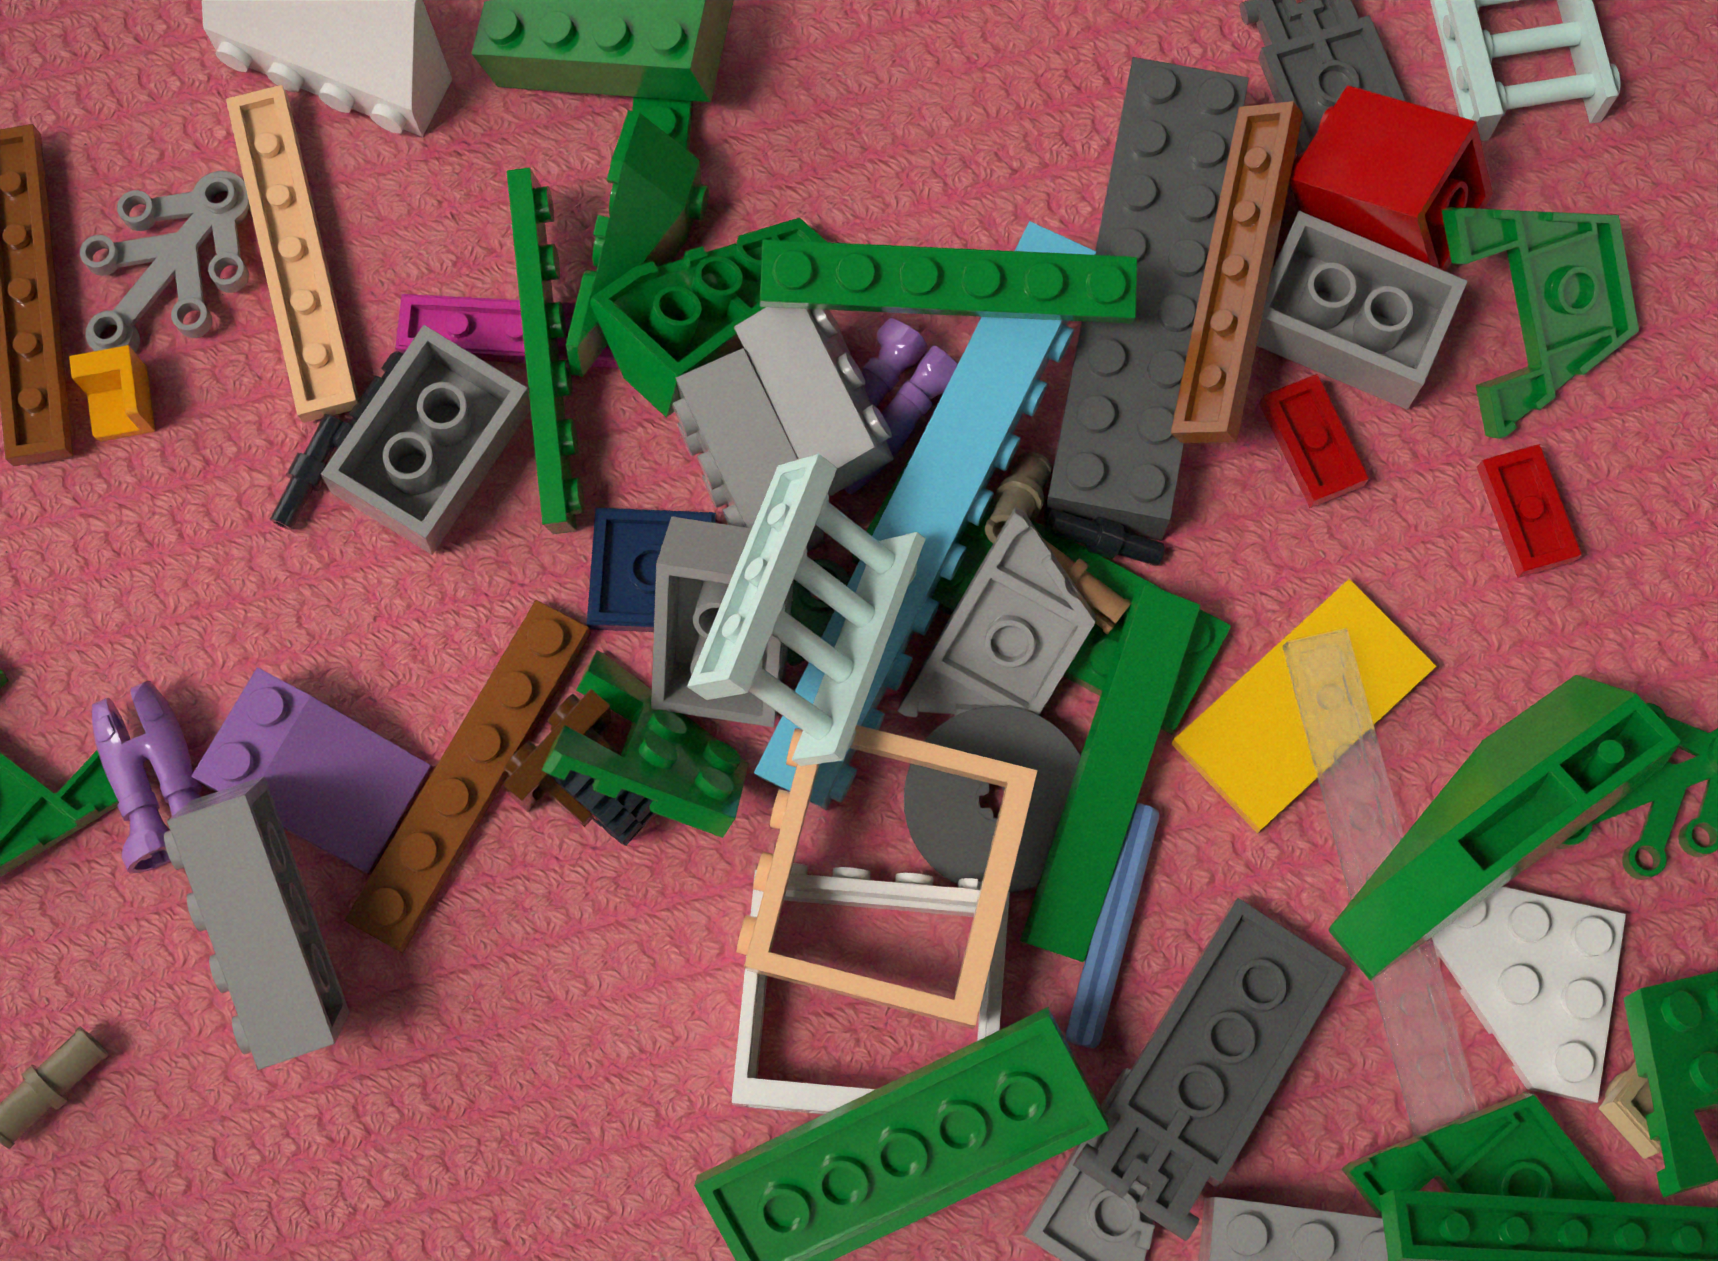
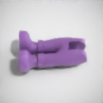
[844,318,958,495]
[92,681,202,873]

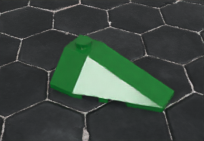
[566,110,709,377]
[590,217,827,418]

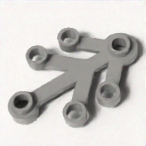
[80,171,250,352]

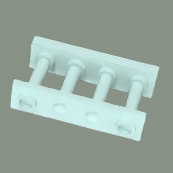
[1430,0,1620,141]
[687,454,925,766]

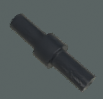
[270,414,343,530]
[1045,509,1164,566]

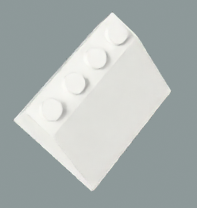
[202,0,452,137]

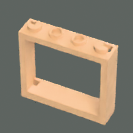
[736,725,1038,1029]

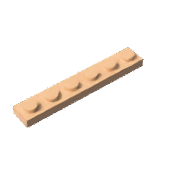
[226,85,359,423]

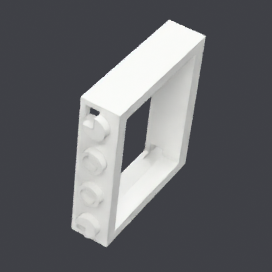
[732,863,1010,1114]

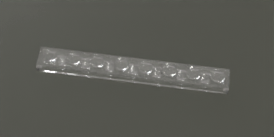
[1282,628,1479,1136]

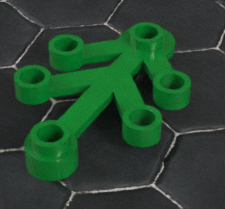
[1556,703,1718,880]

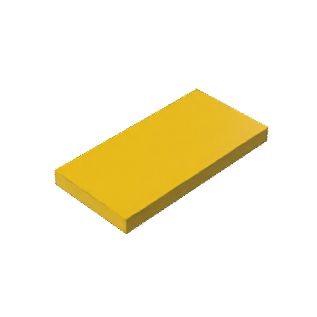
[1171,579,1436,834]

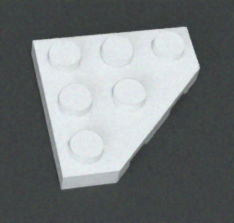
[1426,886,1626,1104]

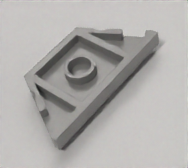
[897,506,1096,717]

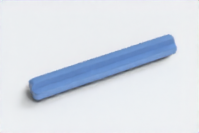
[1065,803,1160,1048]

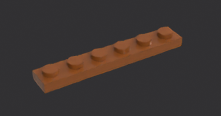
[1171,101,1303,443]
[0,124,73,466]
[344,600,591,953]

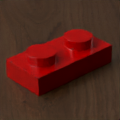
[1259,374,1369,508]
[1477,444,1582,578]

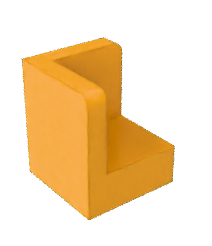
[69,345,155,442]

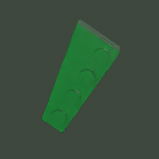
[471,0,734,102]

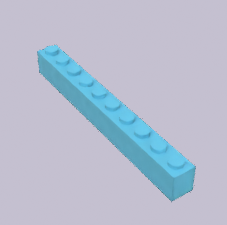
[754,221,1096,810]

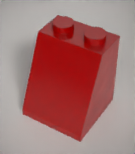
[1289,85,1493,272]

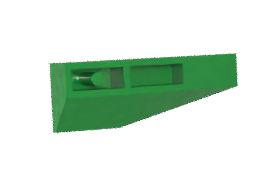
[1328,675,1682,981]

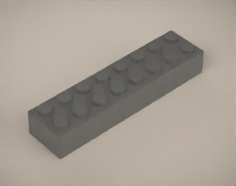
[1044,57,1249,541]

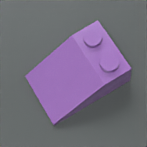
[191,667,433,875]

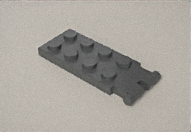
[1239,0,1406,156]
[1073,898,1346,1241]

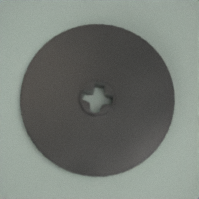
[903,706,1080,893]

